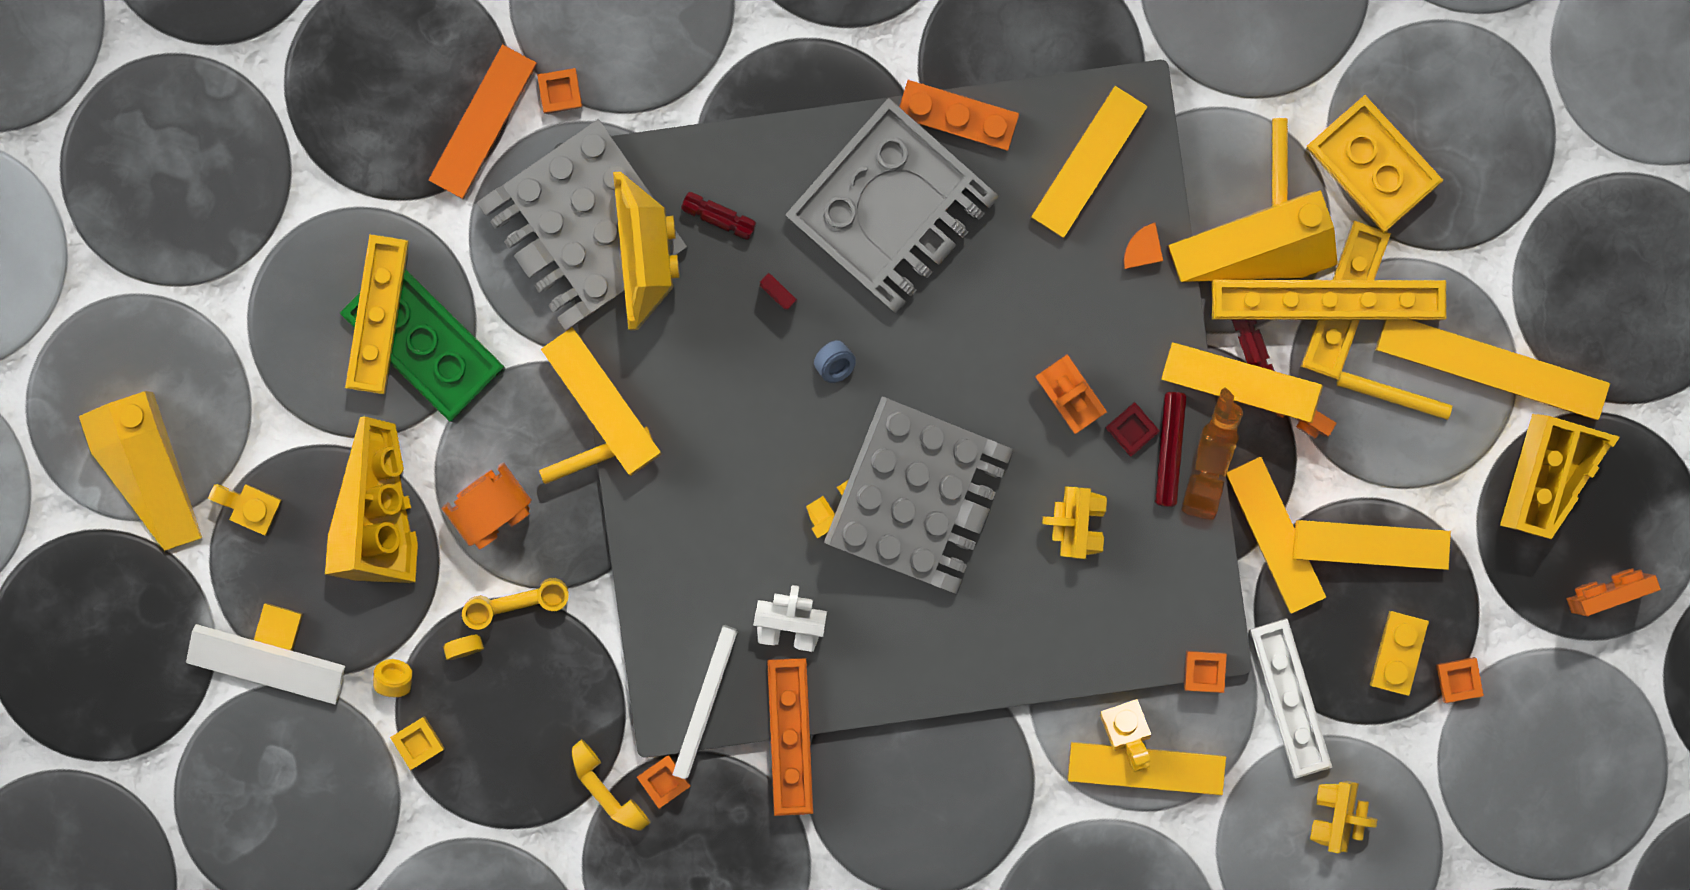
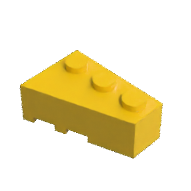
[1500,414,1620,539]

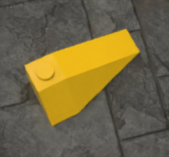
[79,391,202,551]

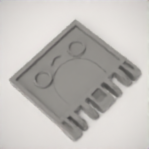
[785,98,1000,313]
[477,119,688,331]
[824,397,1014,594]

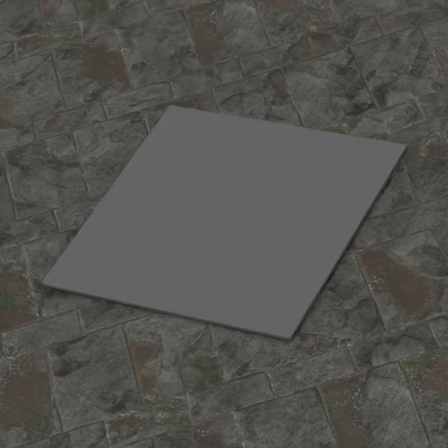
[554,59,1252,758]

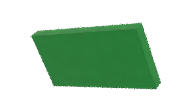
[340,268,505,422]

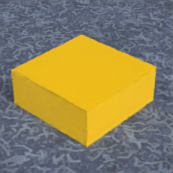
[254,603,303,651]
[390,716,445,770]

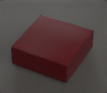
[760,273,797,310]
[1105,402,1160,457]

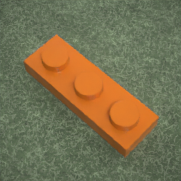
[899,80,1019,151]

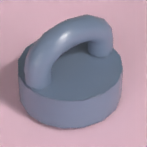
[814,340,856,383]

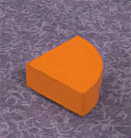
[1123,223,1163,269]

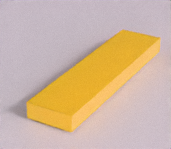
[1031,86,1148,238]
[1301,220,1391,380]
[345,234,409,394]
[541,327,662,476]
[1161,342,1323,423]
[1225,457,1326,614]
[1293,520,1451,570]
[1067,742,1226,795]

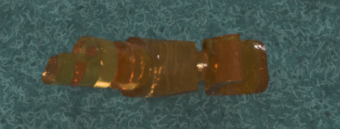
[1182,387,1243,520]

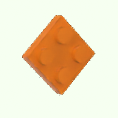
[1566,568,1661,616]

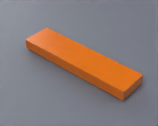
[429,44,537,200]
[767,658,813,816]

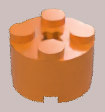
[441,462,532,550]

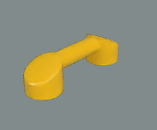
[462,578,569,630]
[572,739,651,831]

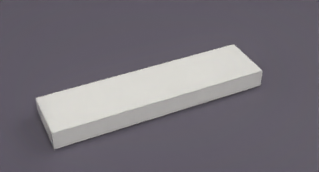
[1249,619,1332,779]
[186,624,345,704]
[672,625,738,779]

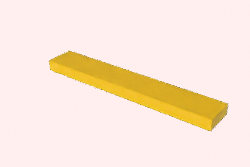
[1212,280,1446,320]
[1375,320,1610,420]

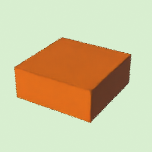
[537,68,583,114]
[1184,651,1227,693]
[1436,657,1484,703]
[637,754,691,809]

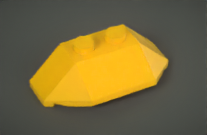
[613,172,680,331]

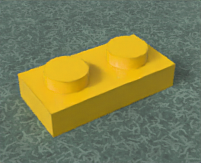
[1370,611,1429,696]

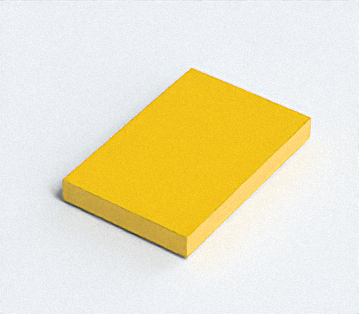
[1306,95,1443,233]

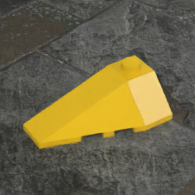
[1167,190,1338,282]
[325,416,418,583]

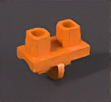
[1035,354,1107,434]

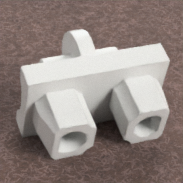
[753,585,827,652]

